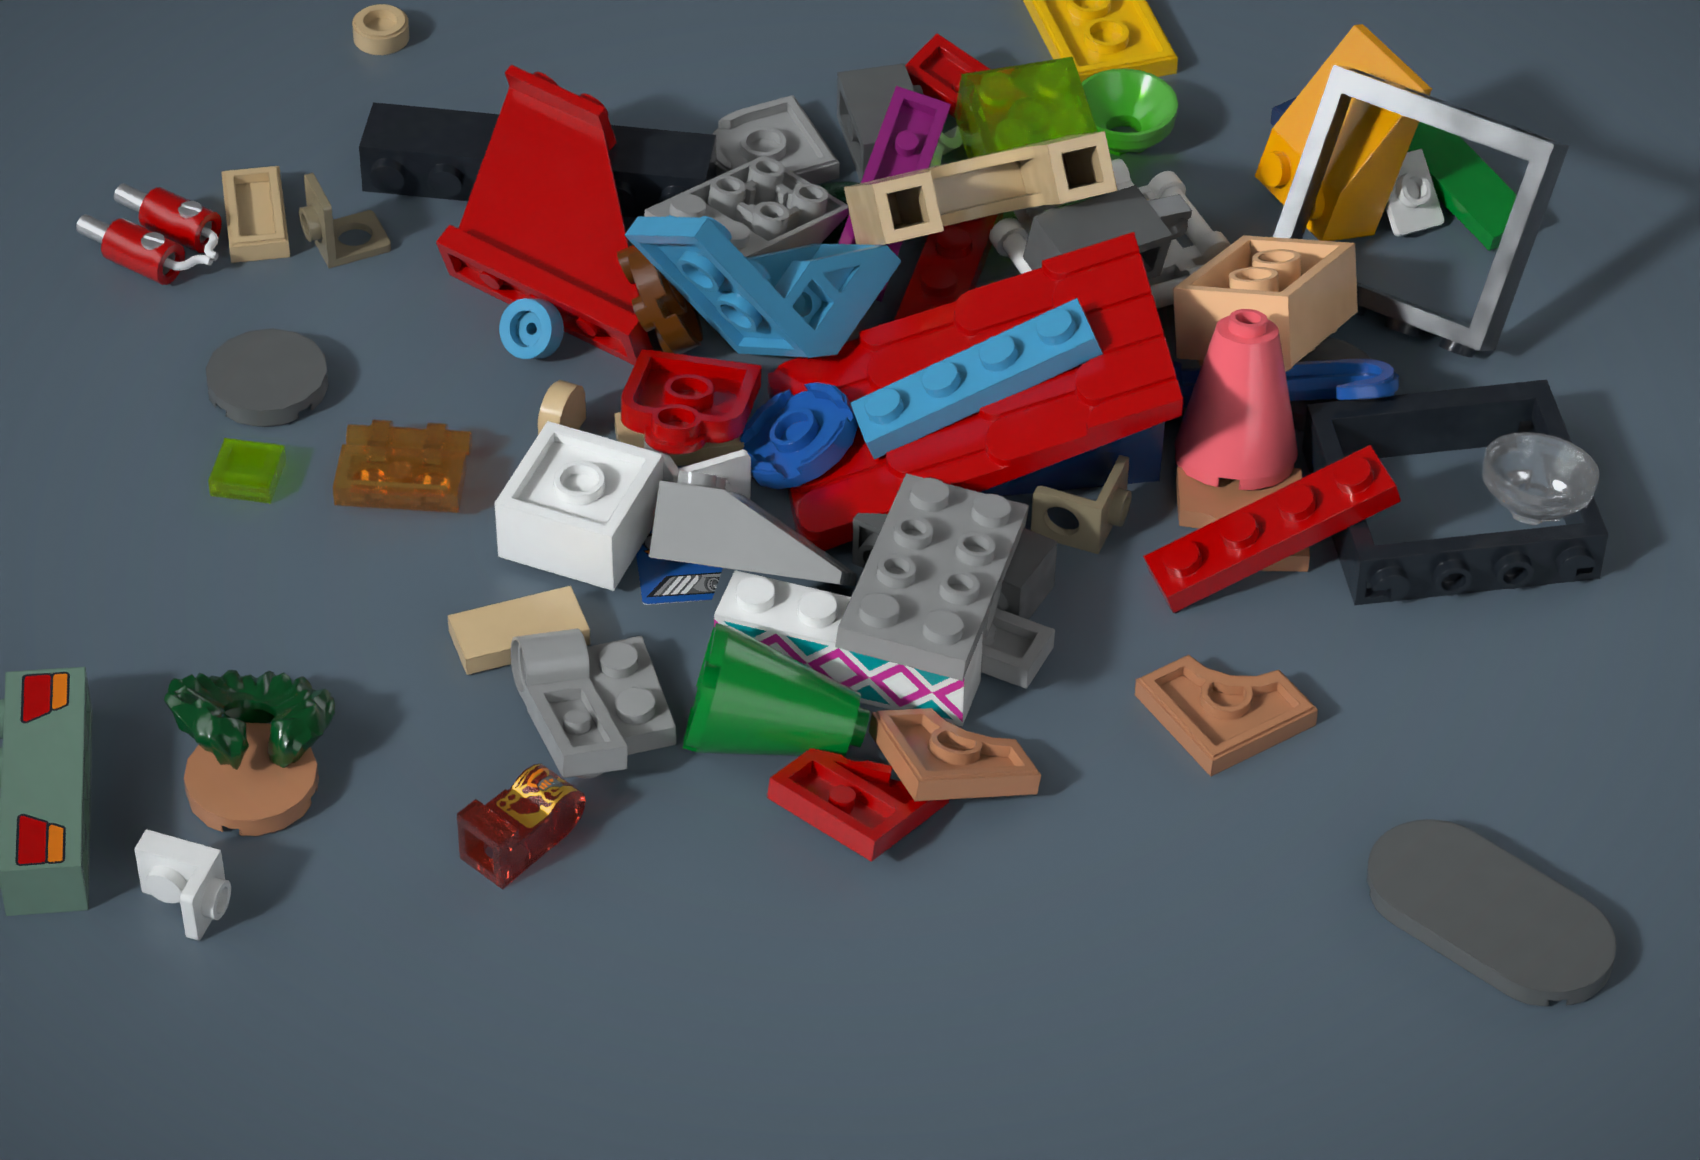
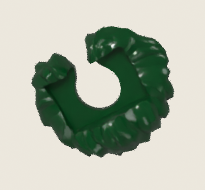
[164,670,335,770]

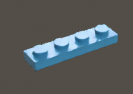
[850,298,1103,459]

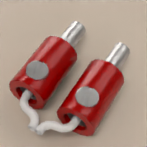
[76,183,222,285]

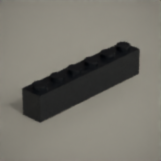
[359,102,717,218]

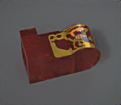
[457,763,586,889]

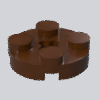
[617,245,703,354]

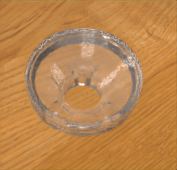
[1482,432,1600,525]

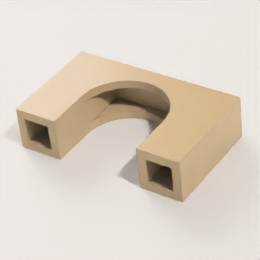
[844,131,1118,245]

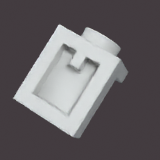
[134,829,231,941]

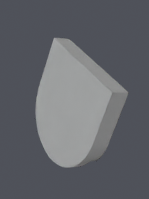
[712,95,839,185]

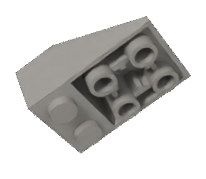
[644,155,849,258]

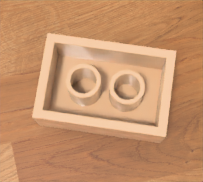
[1173,235,1358,372]

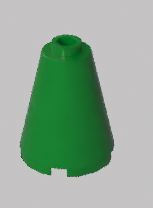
[683,623,870,757]

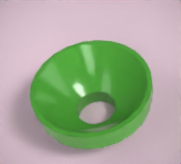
[1073,69,1178,156]

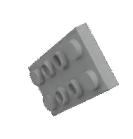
[835,473,1029,681]

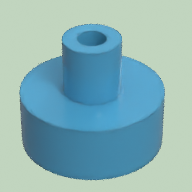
[499,298,564,359]

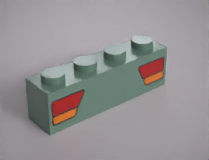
[0,667,93,916]

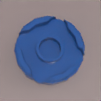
[740,382,858,490]

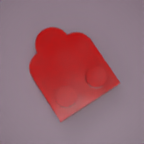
[621,349,762,455]

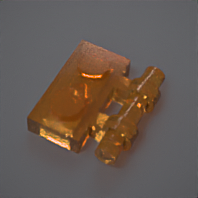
[333,419,472,513]

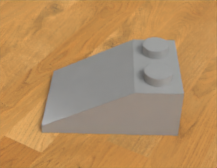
[649,470,857,586]

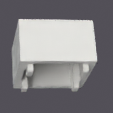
[495,421,664,591]

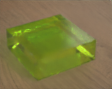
[208,438,286,504]

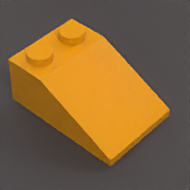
[1255,24,1432,241]

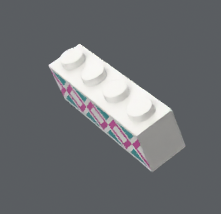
[714,570,983,726]

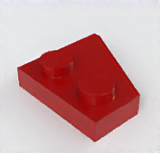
[767,748,950,862]

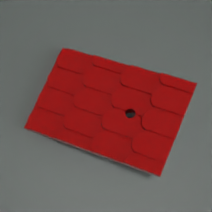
[768,232,1183,551]

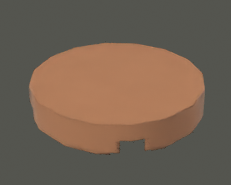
[184,723,319,836]

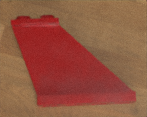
[436,64,653,365]

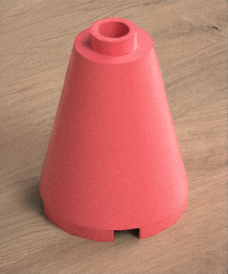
[1174,309,1298,490]

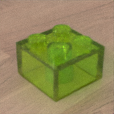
[954,57,1098,159]

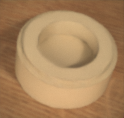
[352,4,410,55]

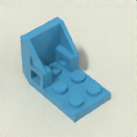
[625,215,901,358]

